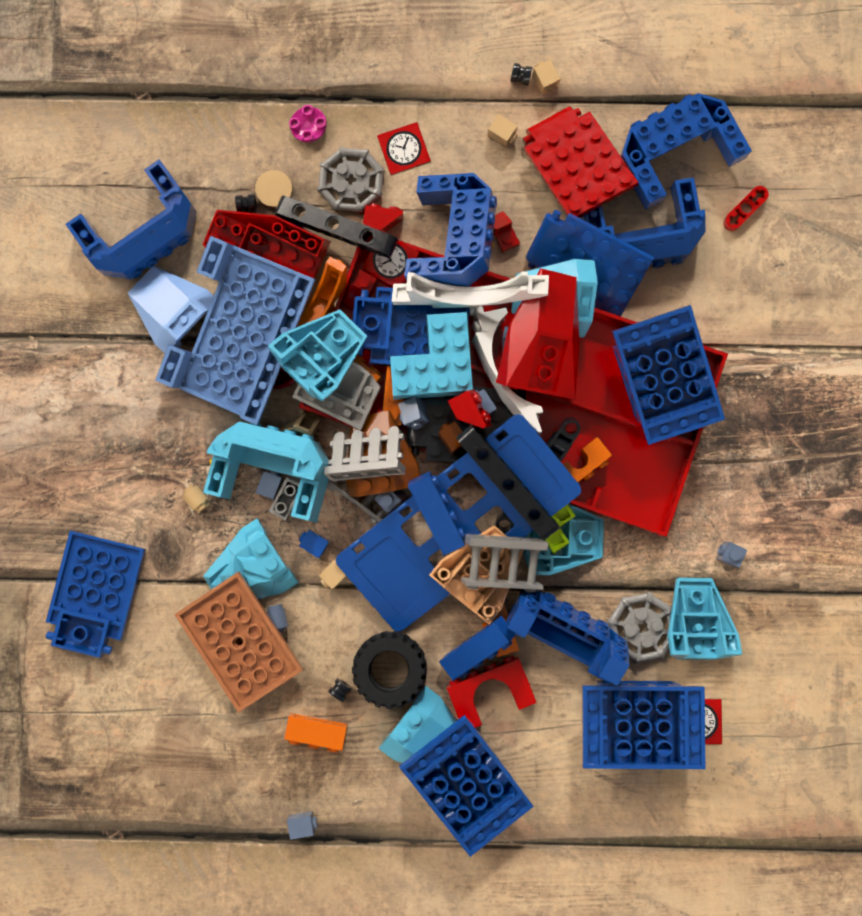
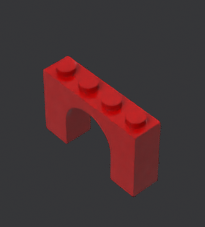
[446,655,537,728]

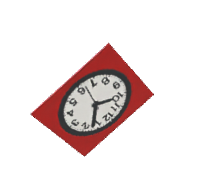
[377,122,431,175]
[362,230,419,287]
[705,699,722,744]

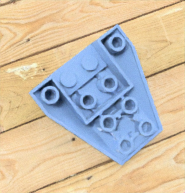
[128,266,214,353]

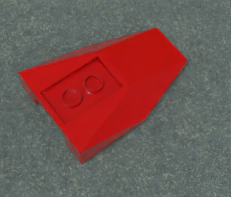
[202,210,331,279]
[496,268,579,400]

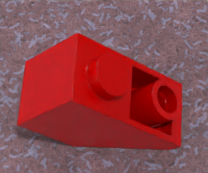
[363,204,404,232]
[448,390,492,428]

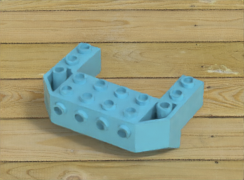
[203,422,329,523]

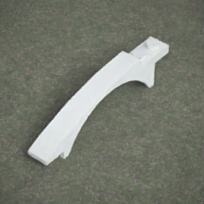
[392,272,549,308]
[469,306,543,435]

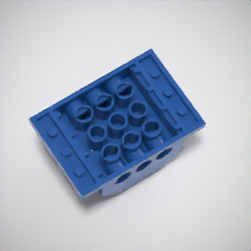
[612,305,725,445]
[582,680,706,769]
[399,715,534,857]

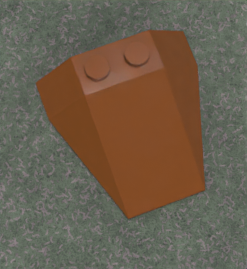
[346,411,420,497]

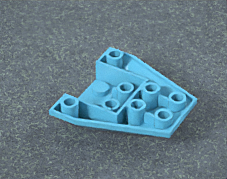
[511,259,598,338]

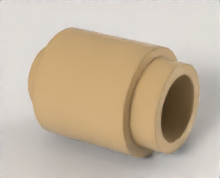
[182,485,210,514]

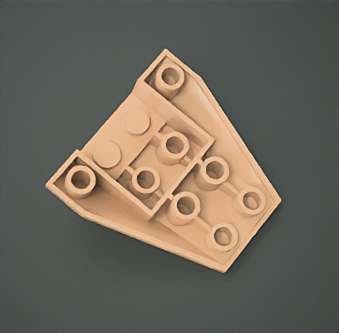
[429,525,524,624]

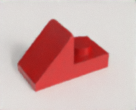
[493,211,520,253]
[343,270,377,310]

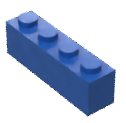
[408,471,466,556]
[439,616,516,680]

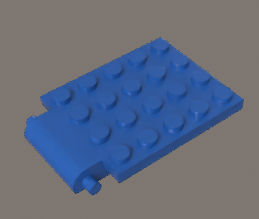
[526,210,654,316]
[352,287,470,366]
[46,531,146,659]

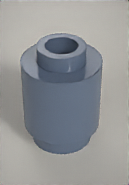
[267,604,289,632]

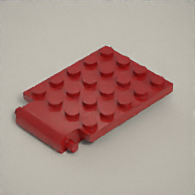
[522,106,638,218]

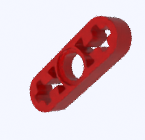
[723,186,769,231]

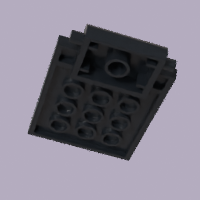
[406,387,526,463]

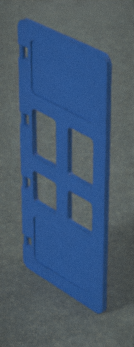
[336,414,581,632]

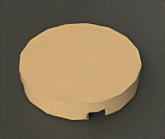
[255,170,293,208]

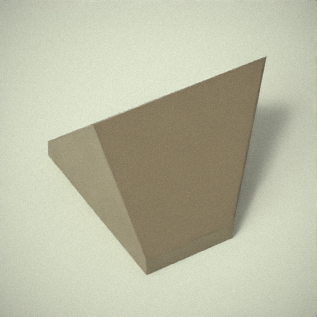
[278,411,322,440]

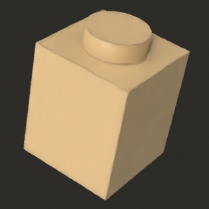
[532,60,561,95]
[487,114,518,148]
[319,559,346,589]

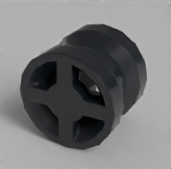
[328,678,353,702]

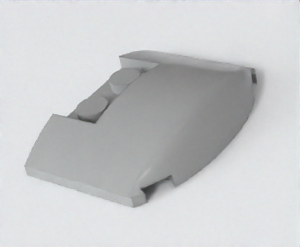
[292,361,381,430]

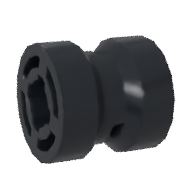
[510,63,533,86]
[235,194,257,213]

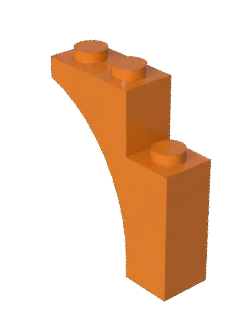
[297,257,347,327]

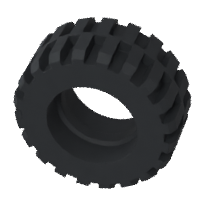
[352,631,427,709]

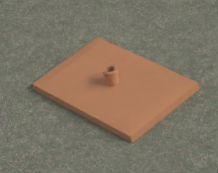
[174,571,304,713]

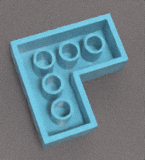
[390,312,473,400]

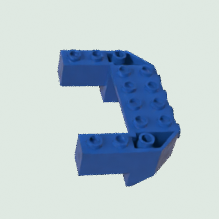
[620,93,752,210]
[65,159,197,280]
[404,173,497,287]
[581,177,706,268]
[506,589,629,686]

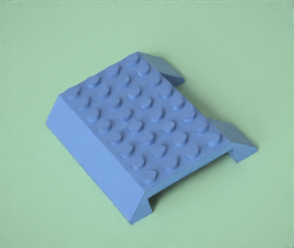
[155,236,316,425]

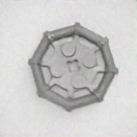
[317,146,385,214]
[607,591,672,664]

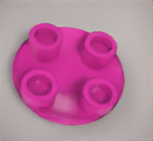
[289,104,327,143]

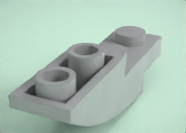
[268,475,301,521]

